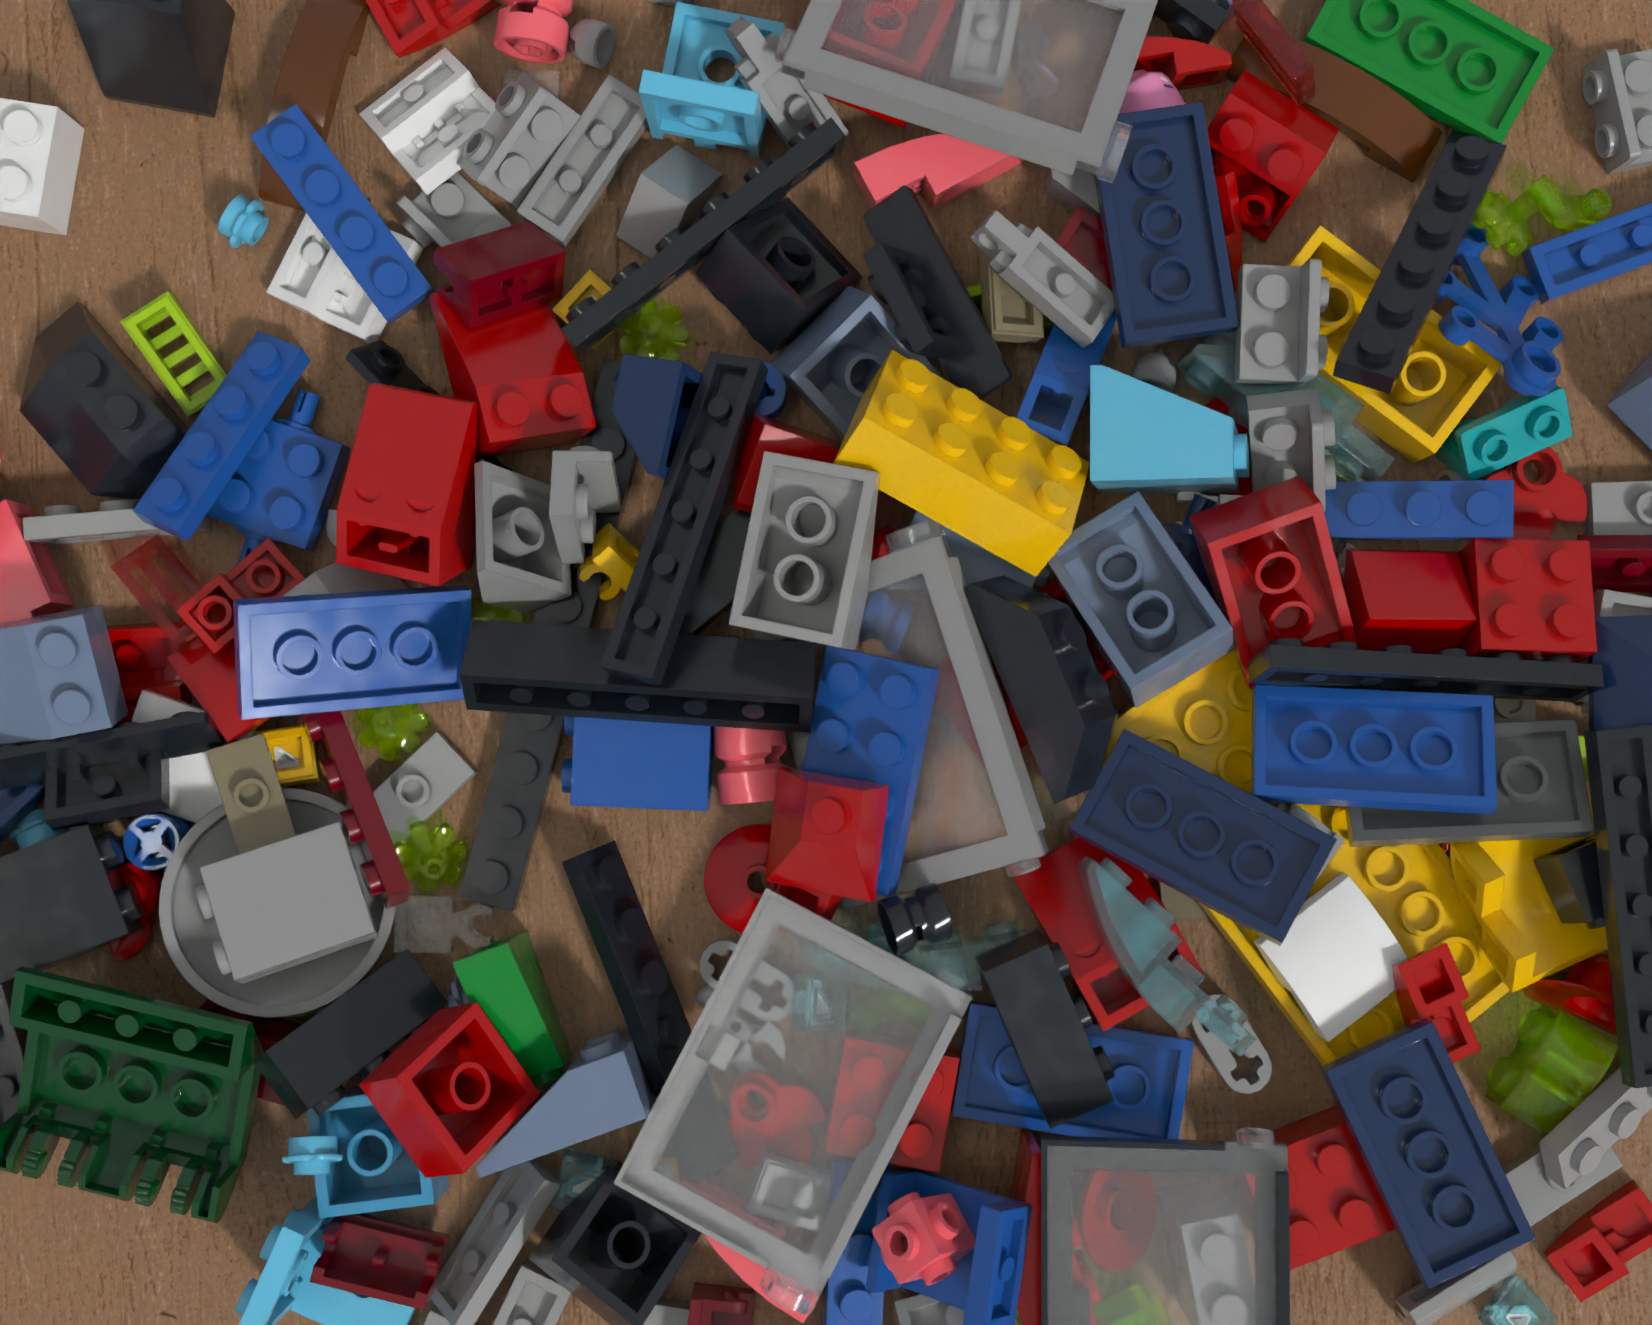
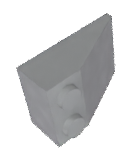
[729,451,880,650]

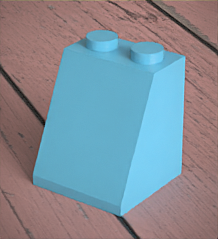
[1090,365,1250,496]

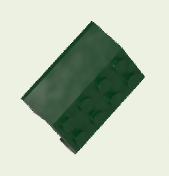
[0,966,264,1224]

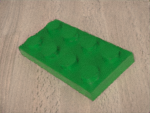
[1303,0,1555,144]

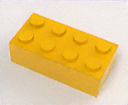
[1286,225,1502,464]
[833,350,1090,577]

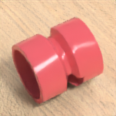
[493,0,573,64]
[713,726,789,805]

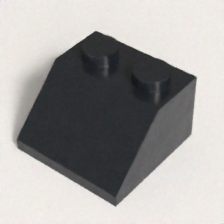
[695,197,863,354]
[528,1161,702,1325]

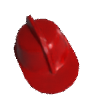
[1522,954,1617,1036]

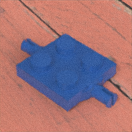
[206,389,350,566]

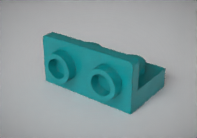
[1435,385,1573,480]

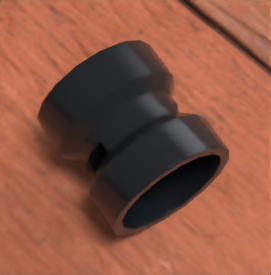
[877,883,952,955]

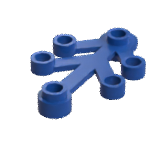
[1435,219,1563,397]

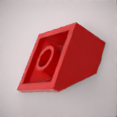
[765,767,889,902]

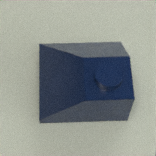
[611,354,703,481]
[1588,615,1652,730]

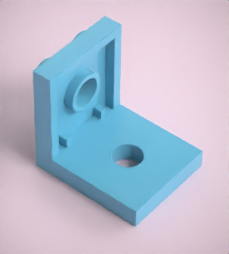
[639,2,786,159]
[235,1197,416,1325]

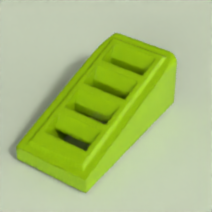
[120,291,227,417]

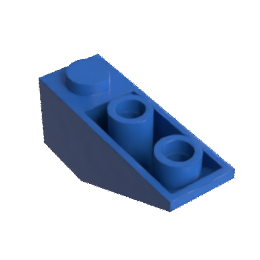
[1016,309,1117,446]

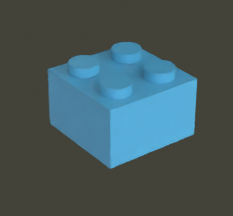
[307,1085,449,1219]

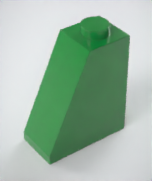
[453,930,572,1087]

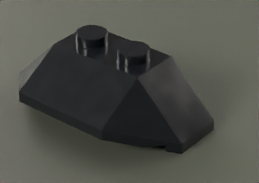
[19,302,189,500]
[963,575,1119,804]

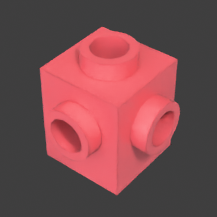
[871,1192,976,1286]

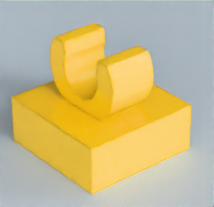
[579,523,640,601]

